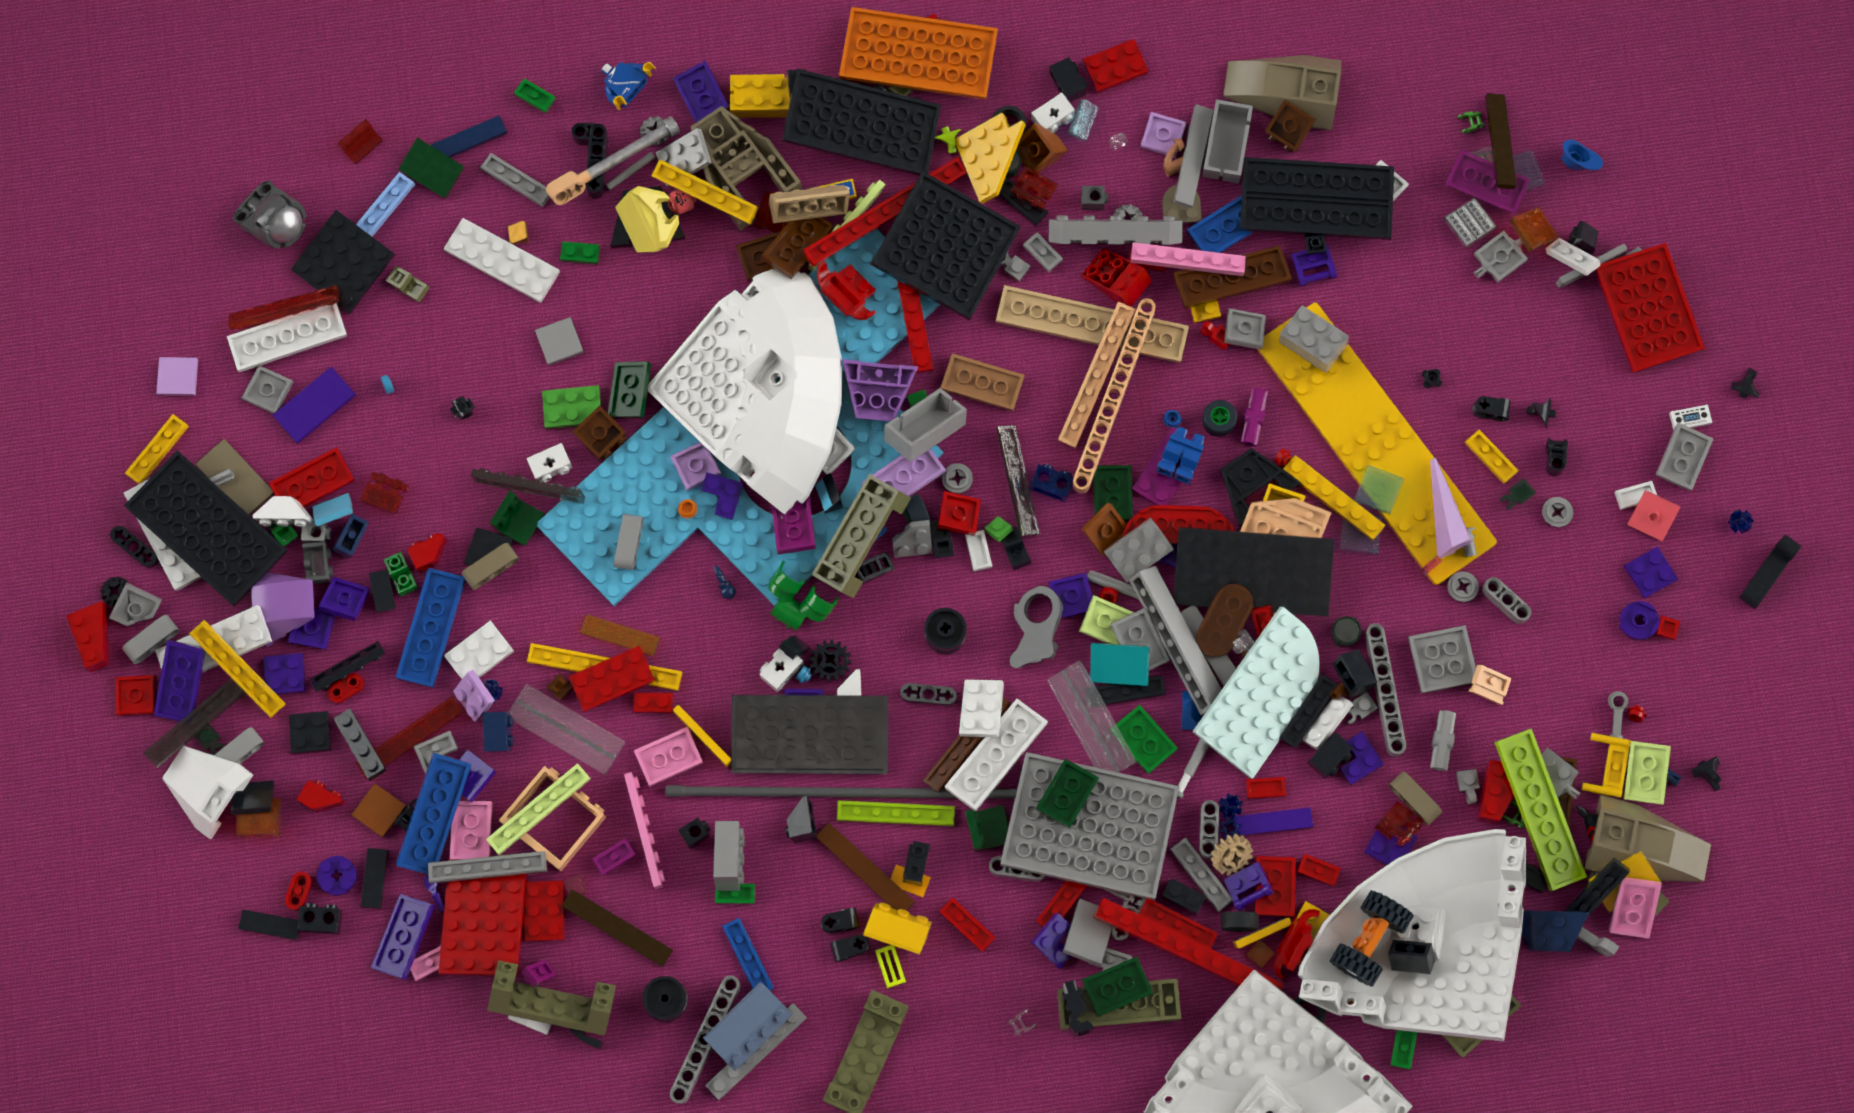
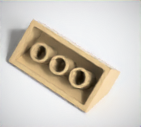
[769,185,850,223]

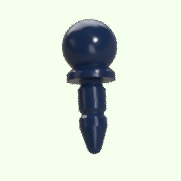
[714,565,736,600]

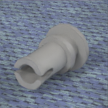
[1463,527,1477,557]

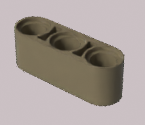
[462,543,519,590]
[1389,771,1442,826]

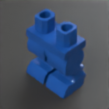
[1156,427,1204,485]

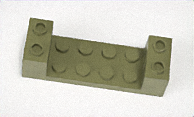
[812,474,911,598]
[487,961,616,1036]
[1057,979,1181,1032]
[823,990,909,1113]

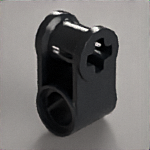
[1472,396,1511,422]
[1546,438,1568,477]
[393,798,418,832]
[821,908,860,933]
[830,935,869,962]

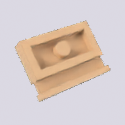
[1469,665,1511,705]

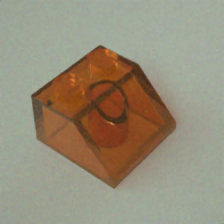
[236,798,281,838]

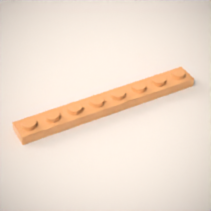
[1058,302,1136,448]

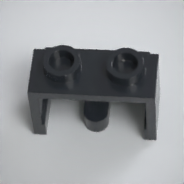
[903,841,930,886]

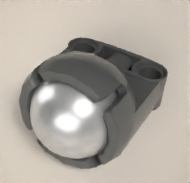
[233,181,306,248]

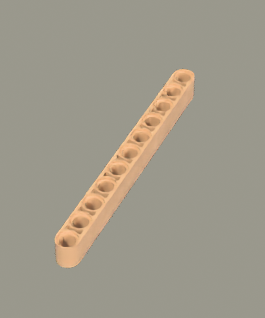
[1073,298,1156,494]

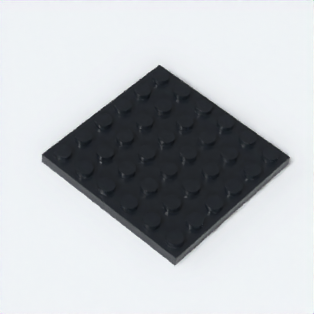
[870,171,1021,320]

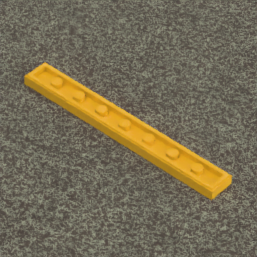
[527,643,682,691]

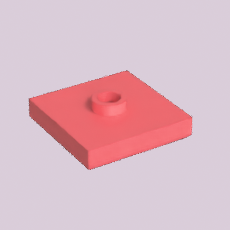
[1627,490,1680,541]

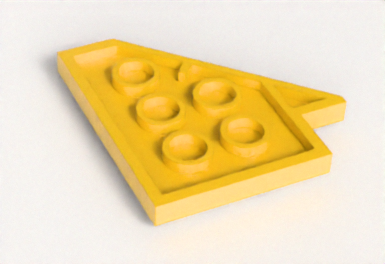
[955,113,1026,204]

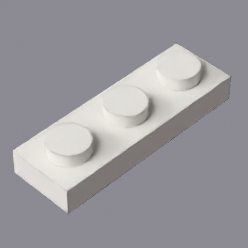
[1546,238,1600,276]
[1302,696,1353,750]

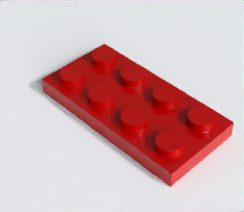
[269,447,355,508]
[568,645,656,713]

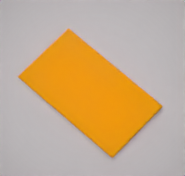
[891,864,931,897]

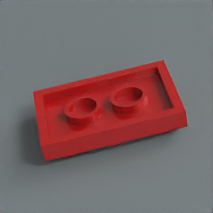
[1083,39,1149,93]
[1255,856,1296,917]
[524,880,565,942]

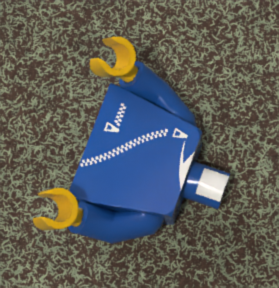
[601,62,656,110]

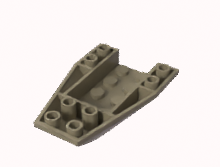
[1223,55,1342,131]
[1584,795,1711,882]

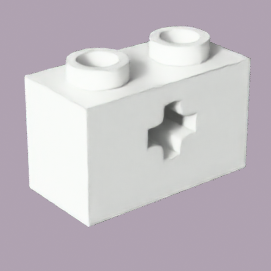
[1031,93,1075,133]
[526,443,573,483]
[760,649,804,693]

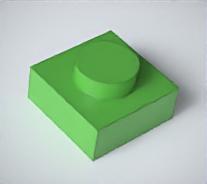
[985,516,1012,542]

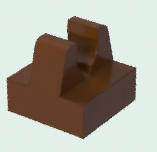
[546,674,573,701]

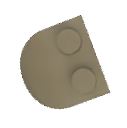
[1162,185,1201,222]

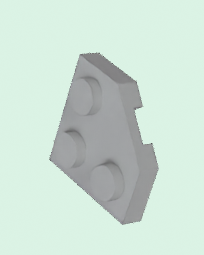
[892,520,933,558]
[109,583,162,626]

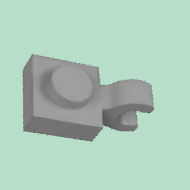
[1456,769,1480,805]

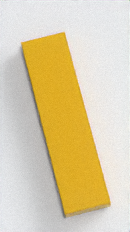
[125,414,189,484]
[673,705,732,768]

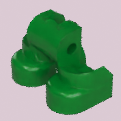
[768,560,839,631]

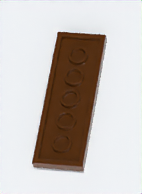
[1172,245,1292,309]

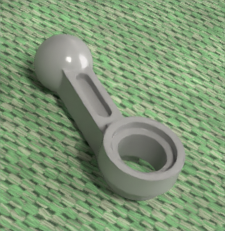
[1608,691,1628,745]

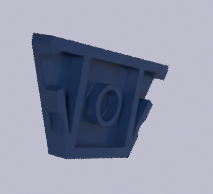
[1522,910,1589,952]

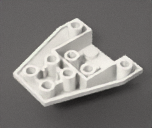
[163,746,253,839]

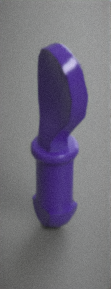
[424,875,445,913]

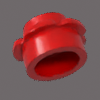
[1274,448,1292,466]
[1099,587,1118,604]
[1628,705,1647,723]

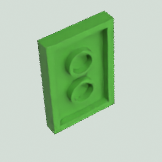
[542,385,601,429]

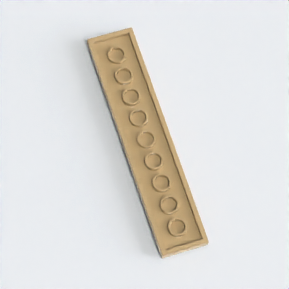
[996,285,1189,364]

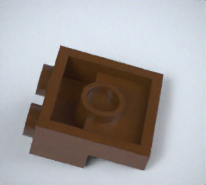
[1264,99,1317,152]
[572,406,627,461]

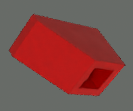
[407,533,447,573]
[296,780,345,812]

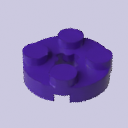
[1619,601,1660,641]
[317,856,358,896]

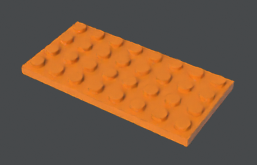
[839,7,998,100]

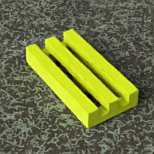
[875,945,906,989]

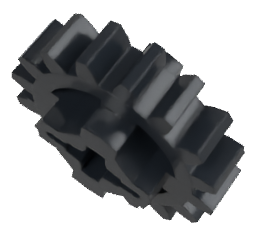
[809,639,852,682]

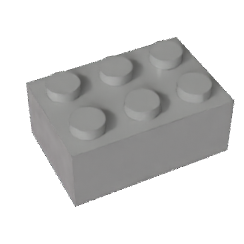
[1279,305,1349,373]
[713,821,745,891]

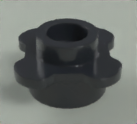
[1422,369,1442,388]

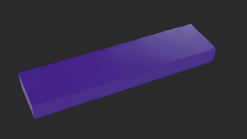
[1232,807,1313,836]

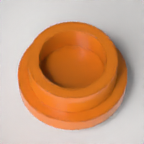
[678,499,697,519]

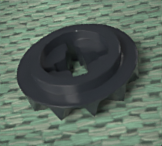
[100,576,129,607]

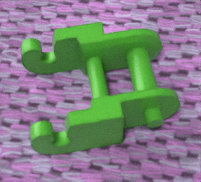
[1458,111,1485,134]
[1502,801,1525,828]

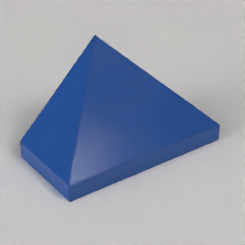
[1181,691,1201,730]

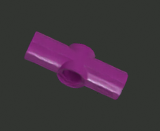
[1240,388,1268,447]

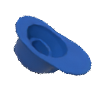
[1561,139,1603,171]

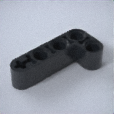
[571,123,609,199]
[1739,534,1802,609]

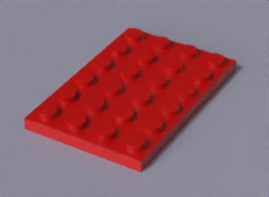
[1595,243,1705,373]
[438,858,527,977]

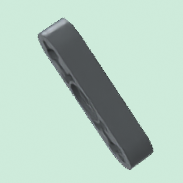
[900,683,956,706]

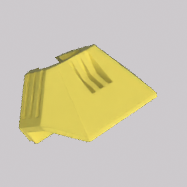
[615,186,679,253]

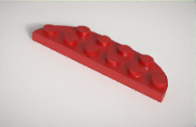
[1122,505,1235,545]

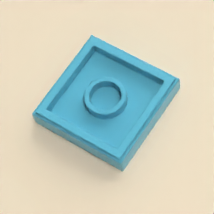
[312,493,353,526]

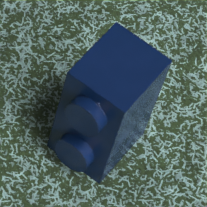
[331,514,369,559]
[483,712,514,752]

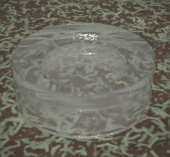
[1109,133,1128,150]

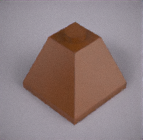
[1015,123,1068,176]

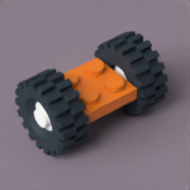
[1329,890,1414,987]

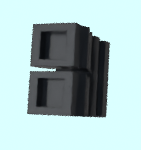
[1062,980,1094,1038]

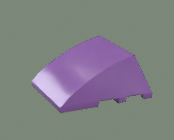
[842,359,918,422]
[251,573,314,647]

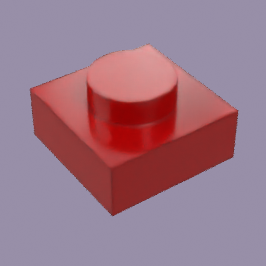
[1655,616,1681,641]

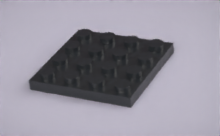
[291,210,396,314]

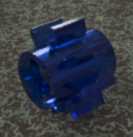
[1728,509,1754,534]
[482,679,503,703]
[1219,793,1243,819]
[1219,816,1243,840]

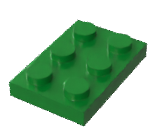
[1110,704,1178,774]

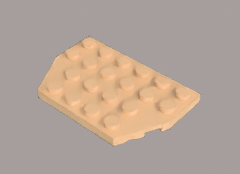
[1241,498,1331,615]

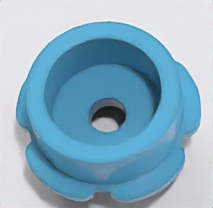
[795,665,812,684]

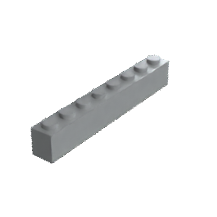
[1129,566,1222,715]

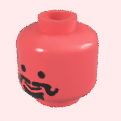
[667,190,696,215]

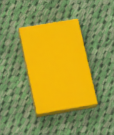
[1589,851,1662,912]

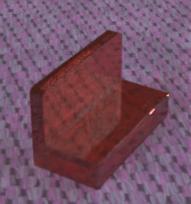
[338,119,383,164]
[753,191,785,233]

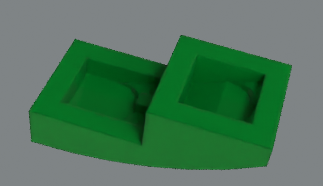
[267,524,298,547]

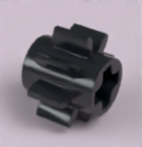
[450,396,475,420]

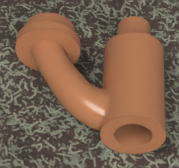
[1163,138,1185,177]

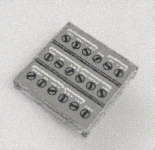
[1444,198,1497,249]

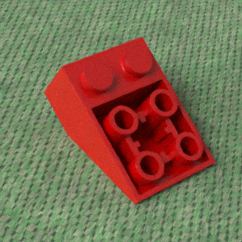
[1081,248,1152,307]

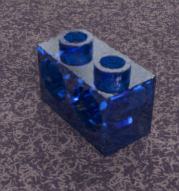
[1030,464,1074,503]

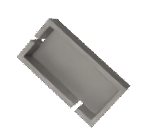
[1202,99,1253,183]
[884,388,967,462]

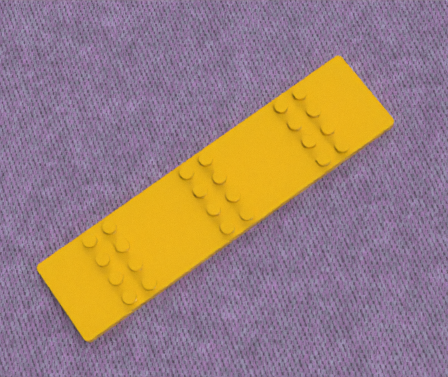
[1257,303,1497,586]

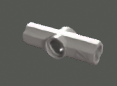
[1430,710,1456,771]

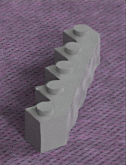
[1049,215,1183,245]

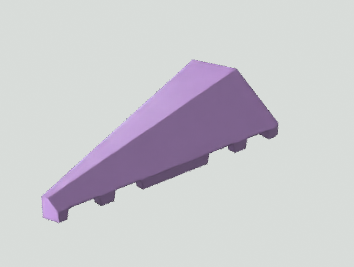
[1430,458,1473,560]

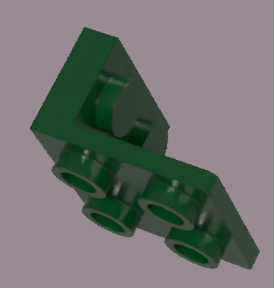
[490,490,544,546]
[965,805,1009,852]

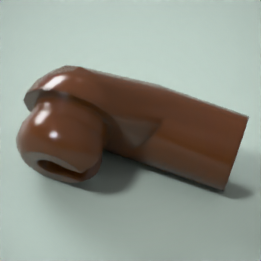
[1330,682,1355,700]

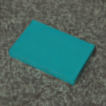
[1090,643,1149,686]

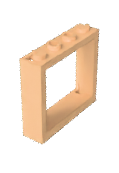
[499,766,606,872]

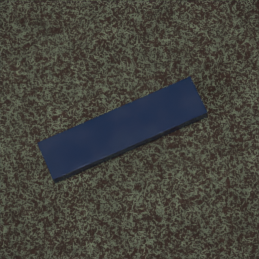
[431,115,507,158]

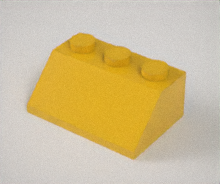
[863,903,932,955]

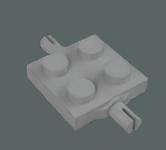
[1474,231,1528,283]
[1542,747,1580,799]

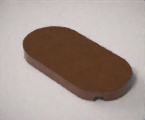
[1196,584,1253,657]

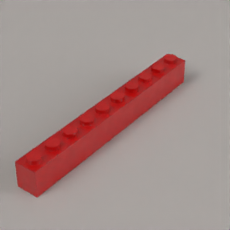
[1093,898,1284,990]

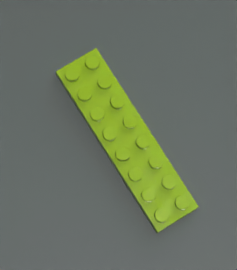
[1494,728,1587,891]

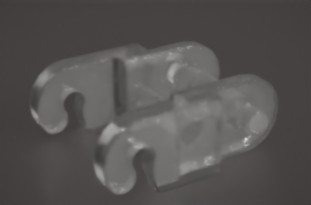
[1007,1009,1038,1036]

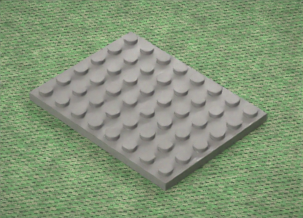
[1000,752,1179,900]

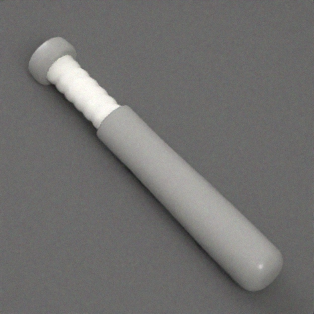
[1177,739,1209,799]

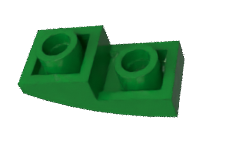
[384,552,418,596]

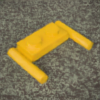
[1581,733,1631,798]

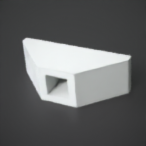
[253,496,314,527]

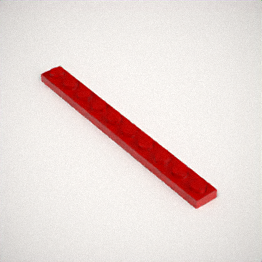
[802,157,967,267]

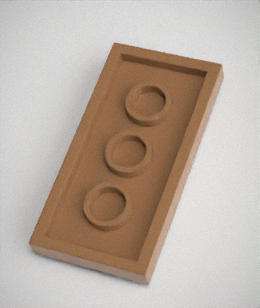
[941,353,1025,412]

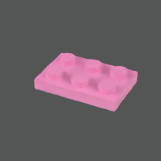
[634,727,703,787]
[450,801,493,860]
[1609,877,1662,938]

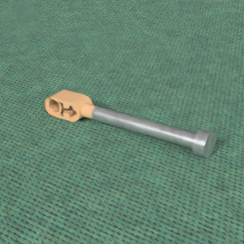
[546,116,680,205]

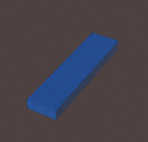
[722,917,774,991]

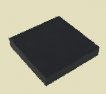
[464,527,513,576]
[231,780,275,815]

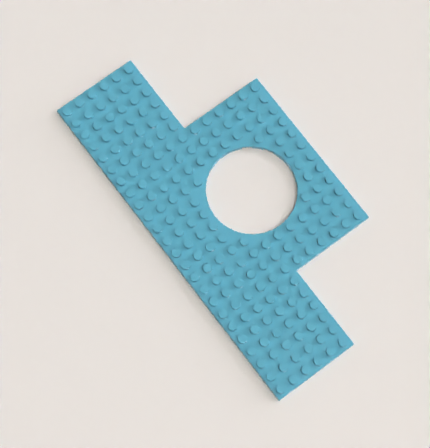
[536,229,943,606]

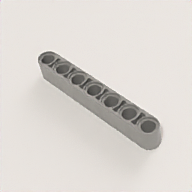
[1365,623,1406,757]
[670,976,741,1104]

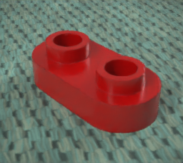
[327,673,365,704]
[285,872,312,911]

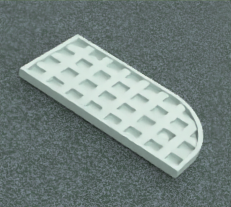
[1193,607,1320,779]

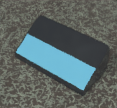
[815,473,843,514]

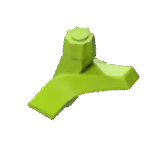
[934,126,961,154]

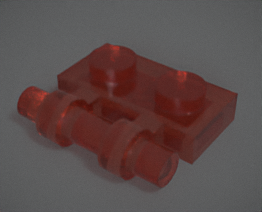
[1011,166,1058,210]
[360,472,409,514]
[1375,801,1424,847]

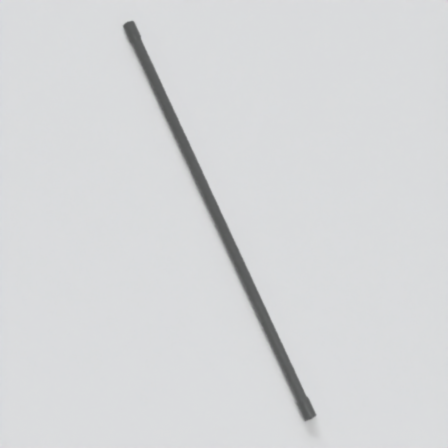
[666,785,1017,799]

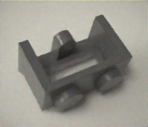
[302,542,333,584]

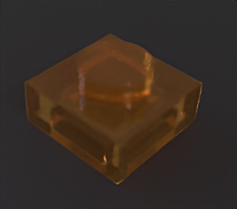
[1246,940,1274,968]

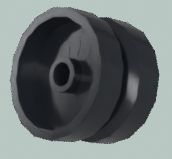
[924,608,967,655]
[643,976,688,1022]

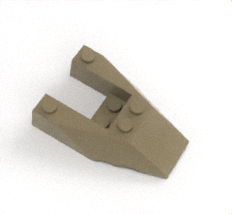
[691,106,802,231]

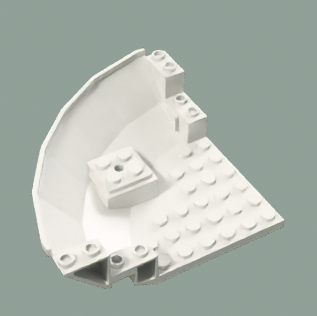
[648,268,842,514]
[1298,829,1526,1041]
[1144,970,1413,1113]

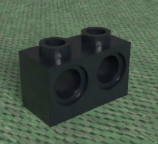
[297,903,343,934]

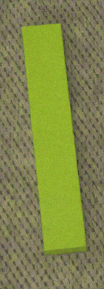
[837,801,955,827]

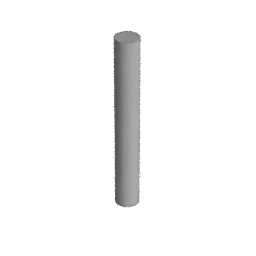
[606,152,655,190]

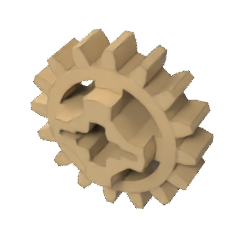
[1211,834,1253,876]

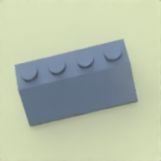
[703,982,792,1071]

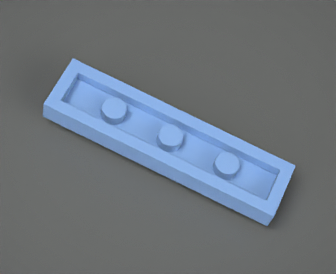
[356,172,415,237]

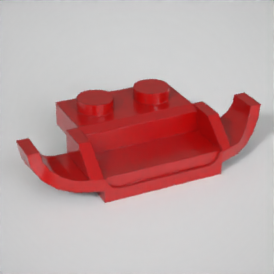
[817,261,876,320]
[1274,909,1320,980]

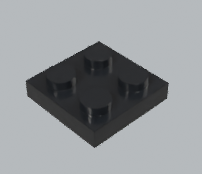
[289,711,331,754]

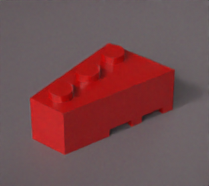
[66,601,109,672]
[1477,760,1514,824]

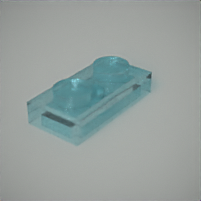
[1068,99,1099,141]

